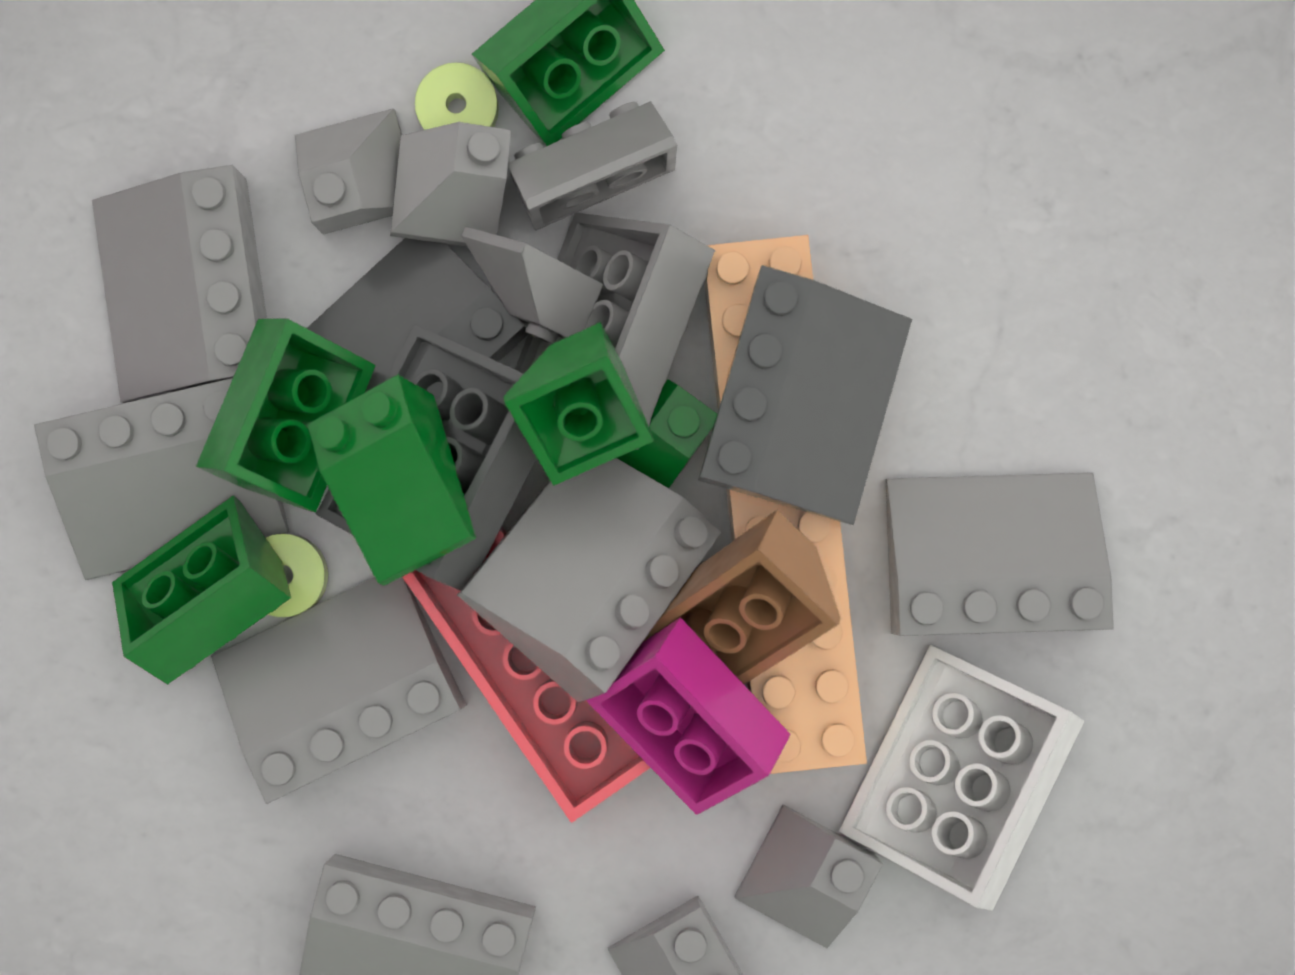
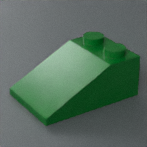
[308,375,476,586]

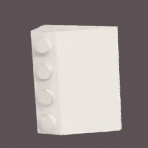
[839,645,1084,911]

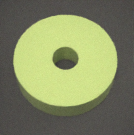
[415,63,499,130]
[266,534,328,617]

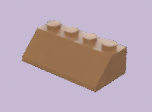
[643,510,841,684]

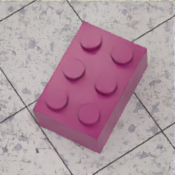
[586,617,791,815]

